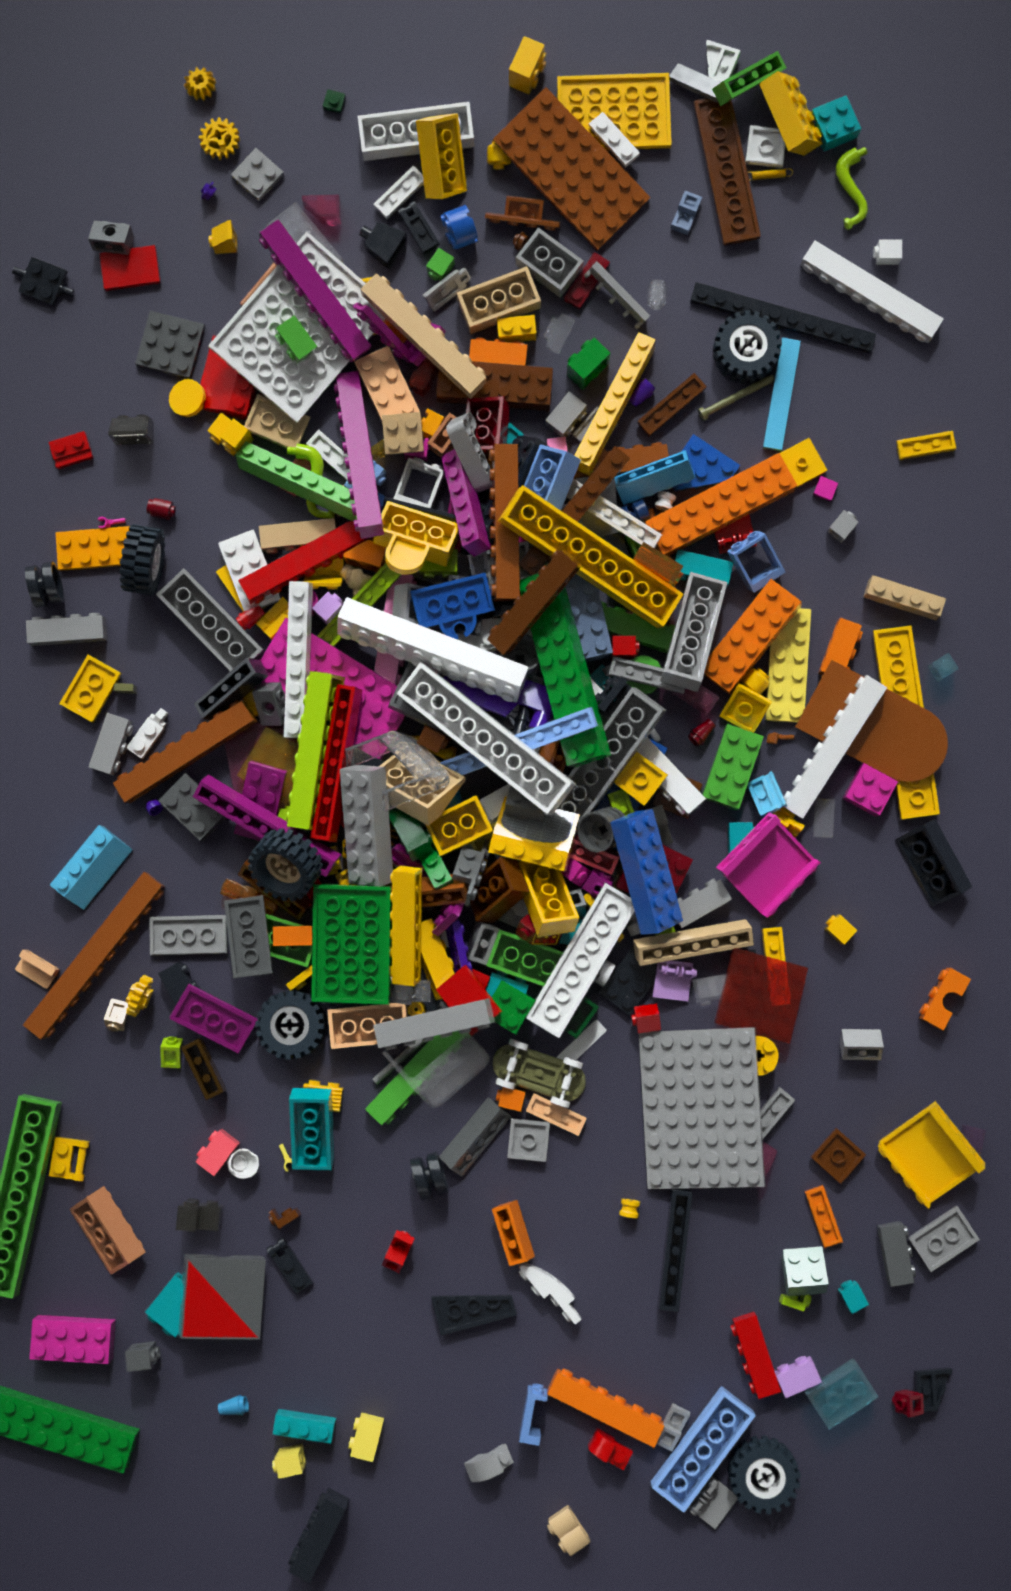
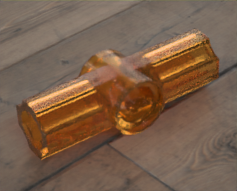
[220,878,278,916]

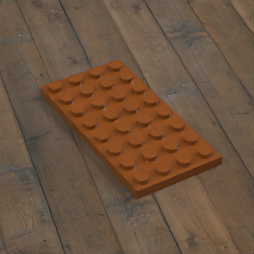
[492,87,651,251]

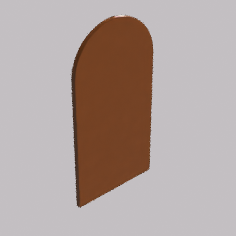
[795,660,948,782]

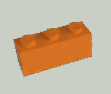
[469,337,527,366]
[818,618,863,675]
[492,1200,535,1266]

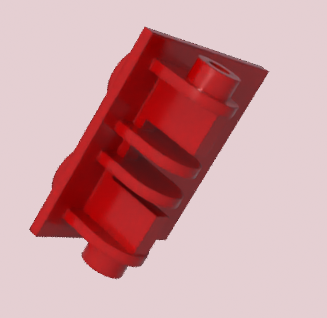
[715,515,757,554]

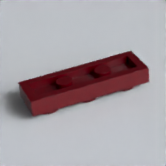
[564,252,610,310]

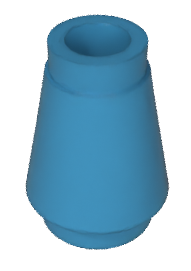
[218,1395,249,1415]

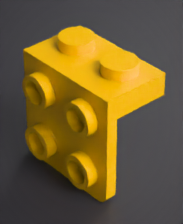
[303,558,344,590]

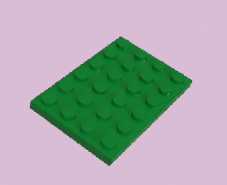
[312,884,392,1005]

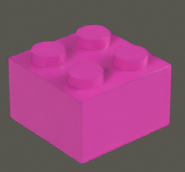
[842,763,898,817]

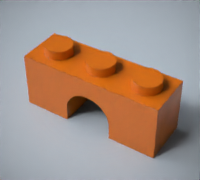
[919,968,971,1030]

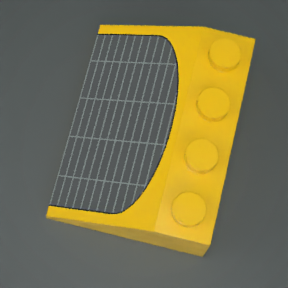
[488,796,580,871]

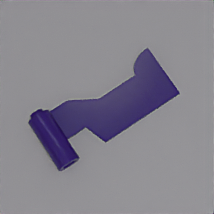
[444,676,554,730]

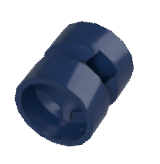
[621,499,651,523]

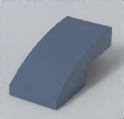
[670,191,702,235]

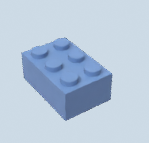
[524,445,581,510]

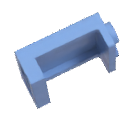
[519,1383,548,1446]

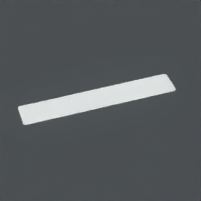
[556,1020,607,1060]

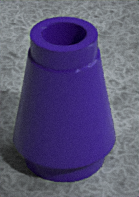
[629,379,656,407]

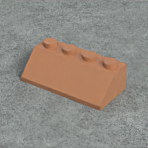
[70,1186,145,1275]

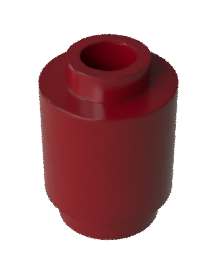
[146,498,176,520]

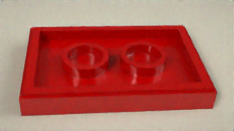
[99,245,161,291]
[436,965,502,1036]

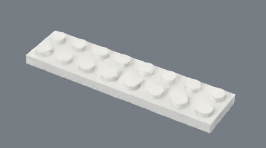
[526,883,635,1038]

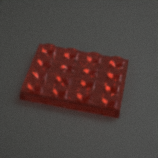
[714,948,808,1043]

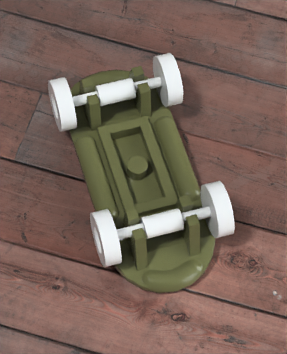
[493,1039,586,1108]

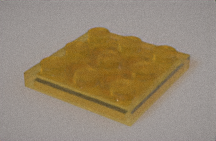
[237,726,299,805]

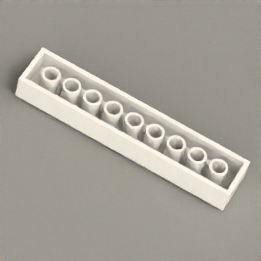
[337,598,528,703]
[397,662,576,815]

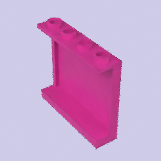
[716,812,821,918]

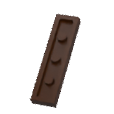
[637,373,707,437]

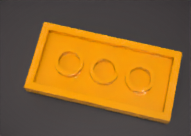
[56,526,130,571]

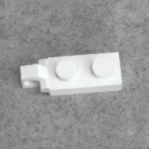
[126,708,169,759]

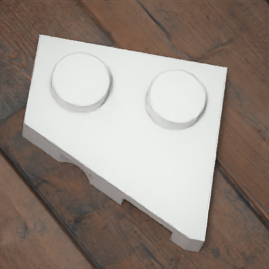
[706,40,741,82]

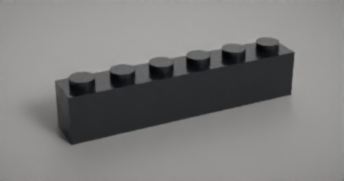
[658,1188,692,1312]

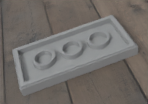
[149,915,228,956]

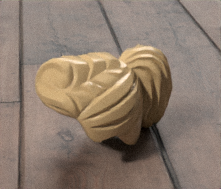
[340,564,372,596]

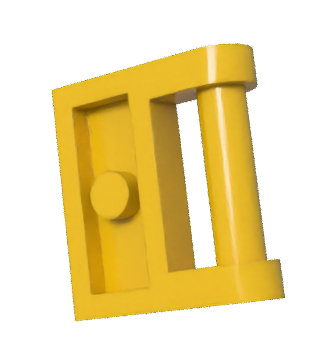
[49,1137,90,1181]

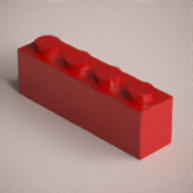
[730,1312,781,1399]

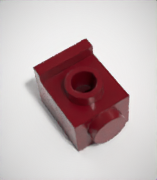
[892,1389,924,1417]

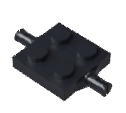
[12,257,74,307]

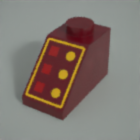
[515,913,563,945]

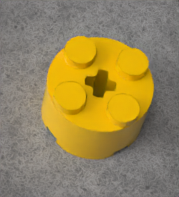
[756,1035,779,1076]

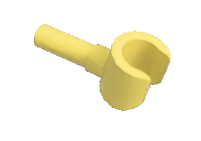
[279,1144,292,1172]

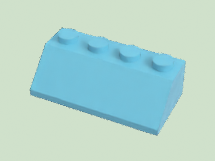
[50,825,133,910]

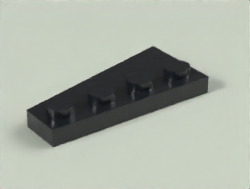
[431,1295,517,1336]

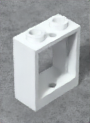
[394,457,445,509]

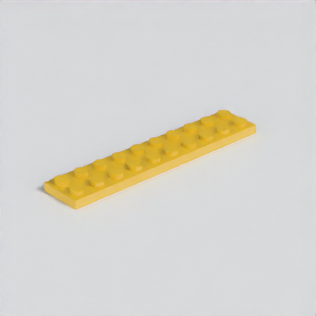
[872,626,940,820]

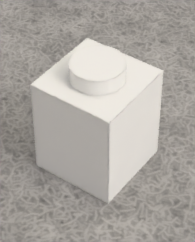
[873,240,902,265]

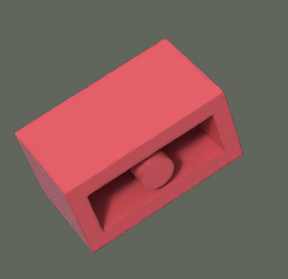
[196,1129,240,1176]

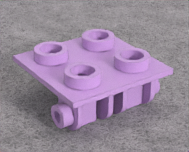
[653,960,697,1001]

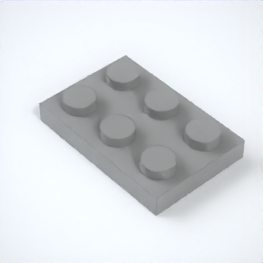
[908,1206,980,1272]

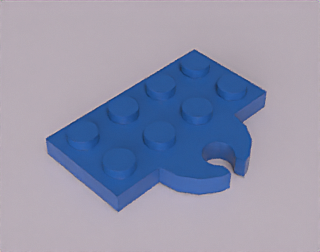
[410,572,495,639]

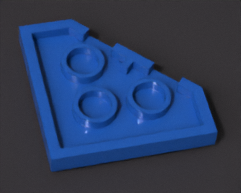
[671,434,740,492]

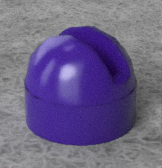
[146,799,163,816]

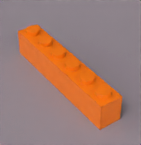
[547,1368,664,1447]

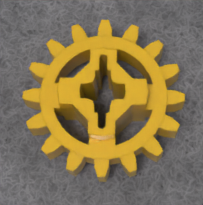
[199,117,240,160]
[126,975,154,1017]

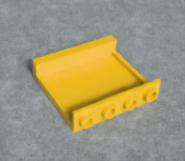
[878,1101,985,1208]

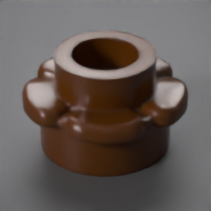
[513,232,529,250]

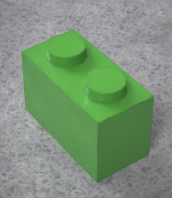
[275,315,317,363]

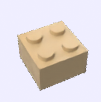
[382,412,424,455]

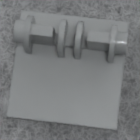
[688,1476,737,1529]

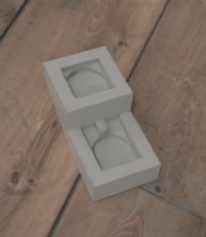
[656,1403,690,1451]

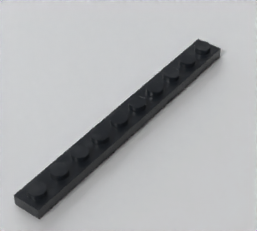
[690,282,876,353]

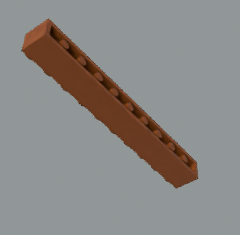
[23,872,165,1039]

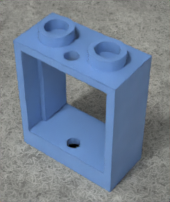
[727,531,785,593]

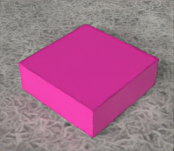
[813,476,838,501]

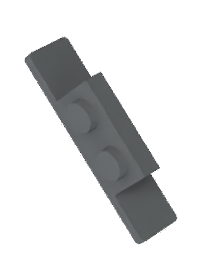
[452,839,490,907]

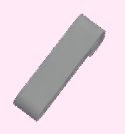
[446,412,493,493]

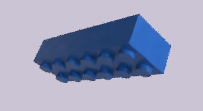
[610,809,683,935]

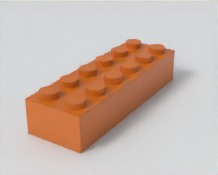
[704,579,802,695]

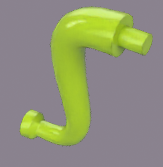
[836,147,868,230]
[287,443,335,519]

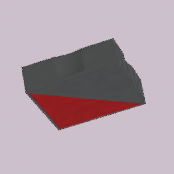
[178,1254,266,1340]

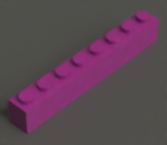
[259,219,371,363]
[193,775,341,877]

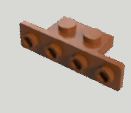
[485,196,560,230]

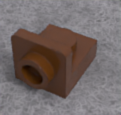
[269,1207,301,1229]

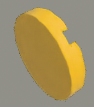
[169,379,206,417]

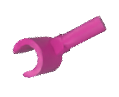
[97,517,126,528]

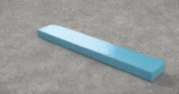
[763,338,801,452]

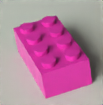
[30,1315,116,1364]

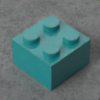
[811,95,861,152]

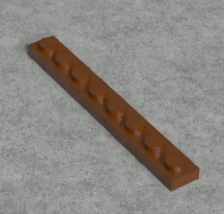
[519,446,630,576]

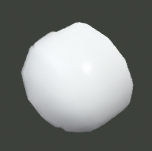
[227,1148,259,1179]

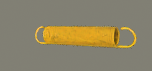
[747,169,793,180]

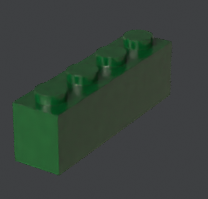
[388,803,434,862]

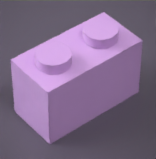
[312,592,344,625]
[775,1356,822,1398]

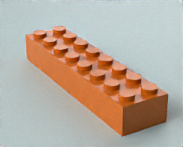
[645,453,798,560]

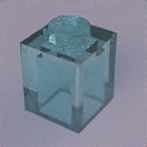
[928,653,959,682]

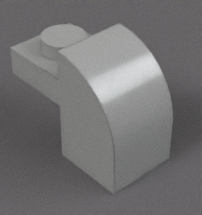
[464,1444,513,1482]

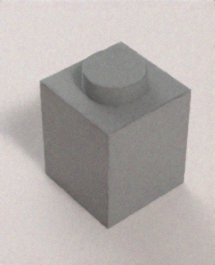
[827,510,859,543]

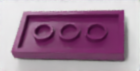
[234,761,287,841]
[170,984,257,1053]

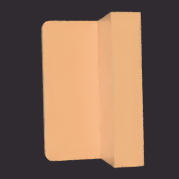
[15,950,60,989]

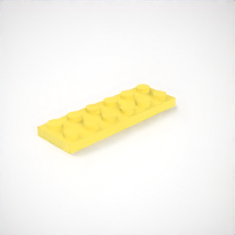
[765,608,811,723]

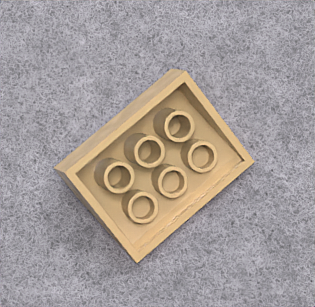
[379,745,466,825]

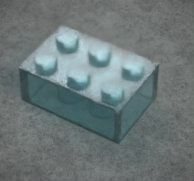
[804,1358,879,1430]

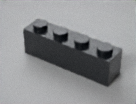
[194,657,269,720]

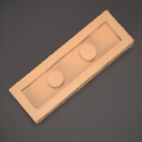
[526,1093,587,1136]

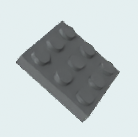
[135,311,205,379]

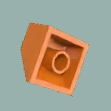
[343,539,387,572]

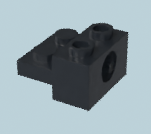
[595,675,632,720]

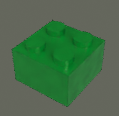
[567,337,611,390]
[491,980,536,1034]

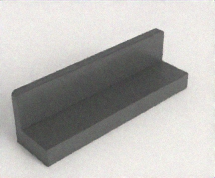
[439,1097,512,1177]

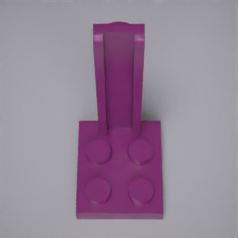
[353,303,446,367]
[391,843,465,936]

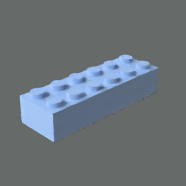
[650,1386,756,1512]

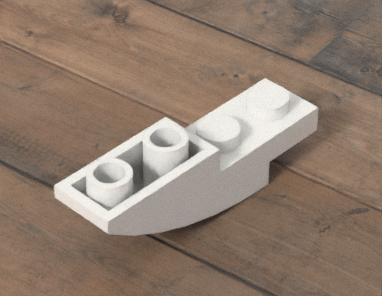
[519,1263,581,1324]

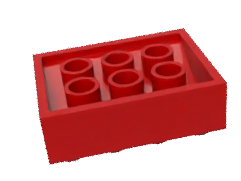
[200,336,257,420]

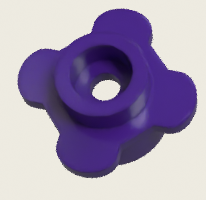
[200,182,217,201]

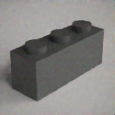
[877,1221,916,1287]

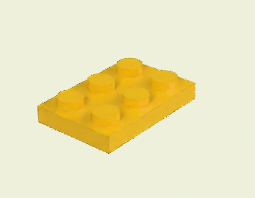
[59,655,122,723]

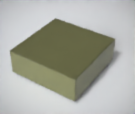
[114,683,137,694]

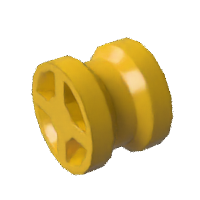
[619,1199,640,1218]

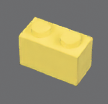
[348,1413,384,1462]
[273,1443,306,1478]

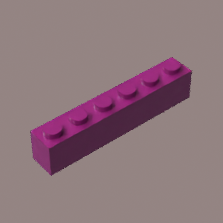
[441,449,491,557]

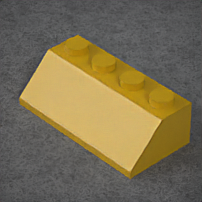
[416,113,467,199]

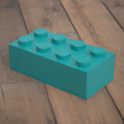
[289,1088,334,1170]

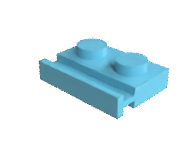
[747,771,788,818]

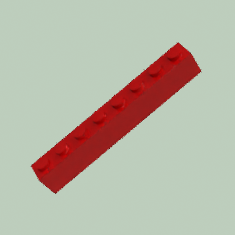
[238,521,374,605]
[311,684,363,843]

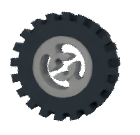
[255,990,327,1060]

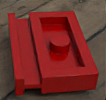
[48,431,94,469]

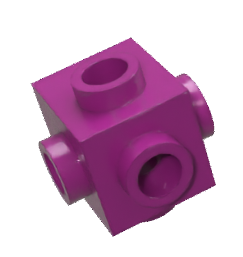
[582,868,614,898]

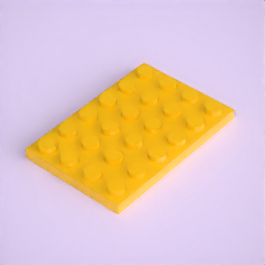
[557,73,672,150]

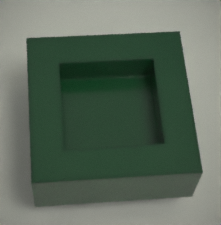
[322,89,346,114]

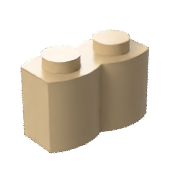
[547,1505,590,1556]

